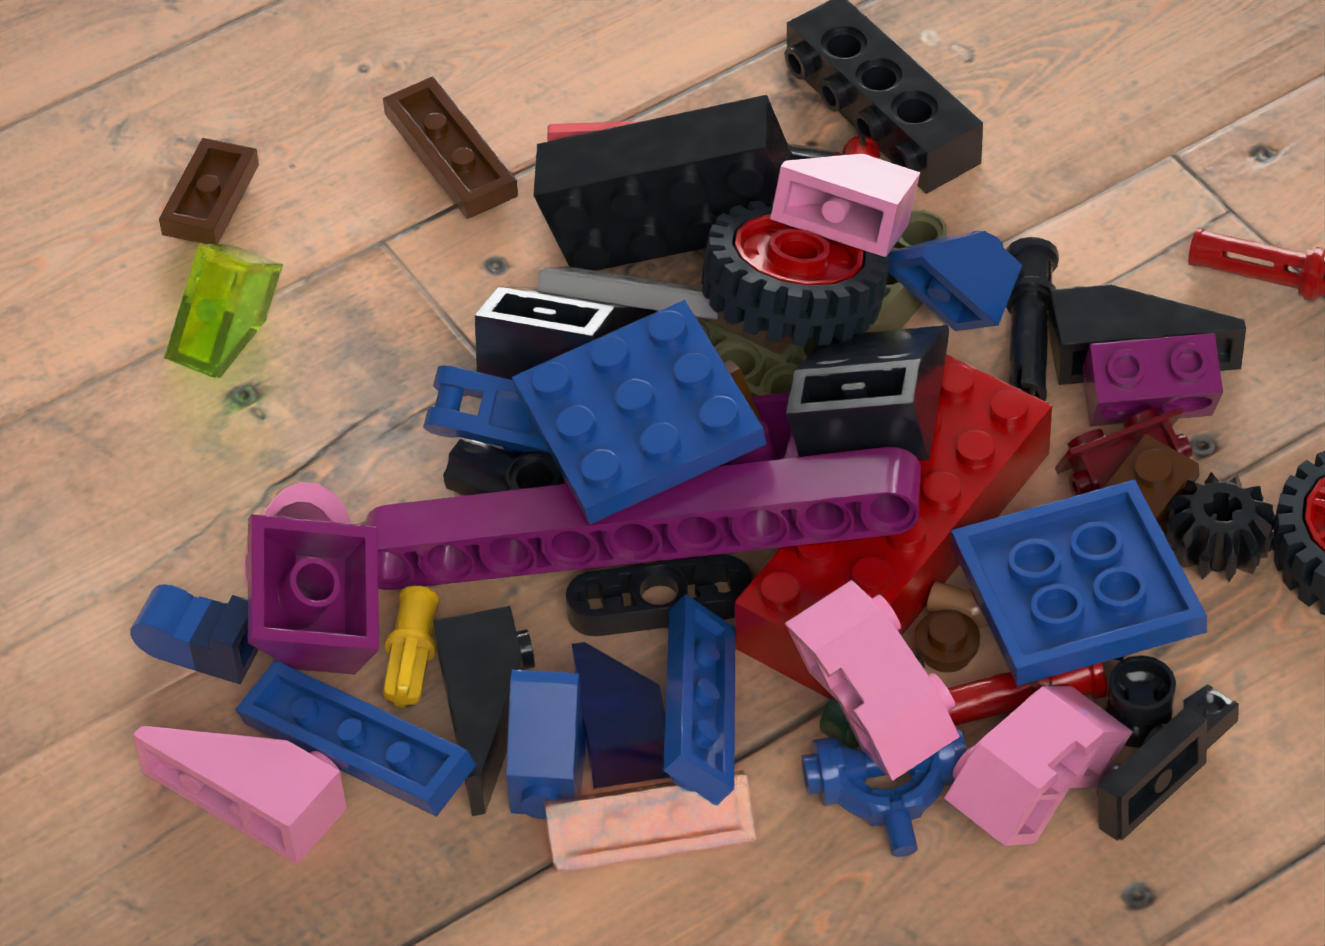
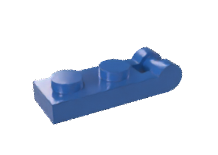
[423,365,551,454]

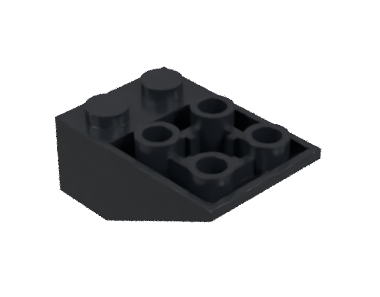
[475,287,657,380]
[786,325,950,461]

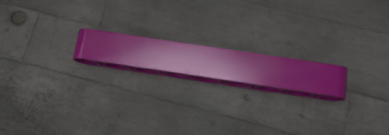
[364,447,921,590]

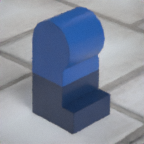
[130,584,259,685]

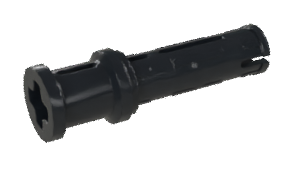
[1006,237,1059,401]

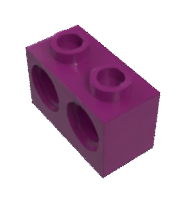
[1082,333,1223,426]

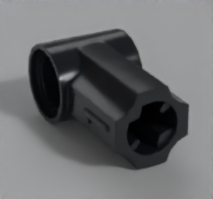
[443,439,565,496]

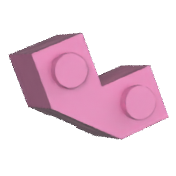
[785,580,960,781]
[944,686,1133,846]

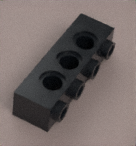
[784,0,983,194]

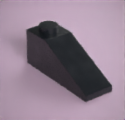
[1048,284,1246,385]
[433,606,535,816]

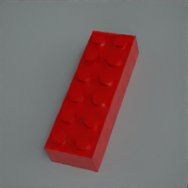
[735,354,1053,704]

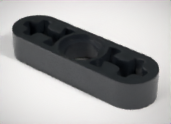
[566,554,752,636]

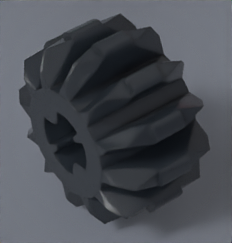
[1165,472,1275,582]

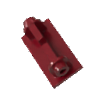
[1055,407,1192,496]

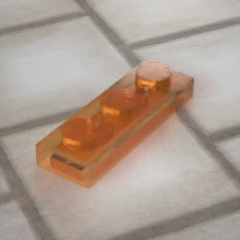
[544,770,756,873]

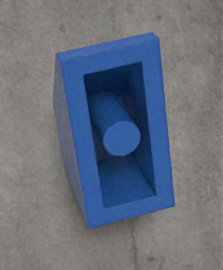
[888,231,1022,331]
[506,669,586,819]

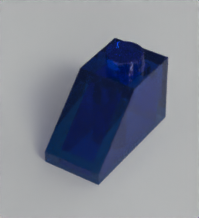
[572,642,670,789]

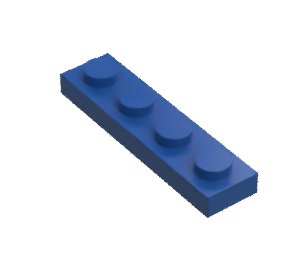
[663,594,736,806]
[235,660,476,817]

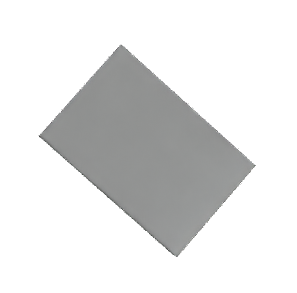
[537,266,724,320]

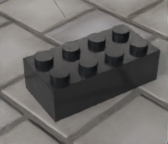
[533,95,794,271]

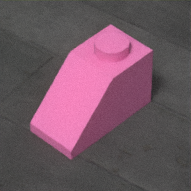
[770,154,920,257]

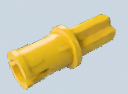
[382,585,440,709]

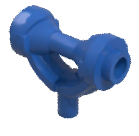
[801,729,966,857]

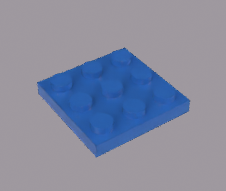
[512,300,767,524]
[951,480,1207,686]

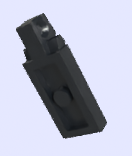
[1097,684,1239,841]

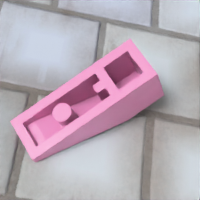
[133,726,347,865]

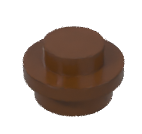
[915,610,980,672]

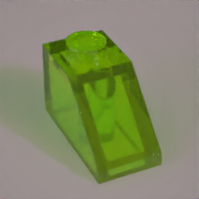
[164,244,283,378]

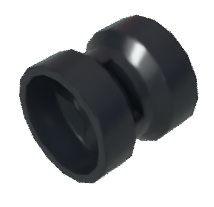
[1106,655,1176,748]

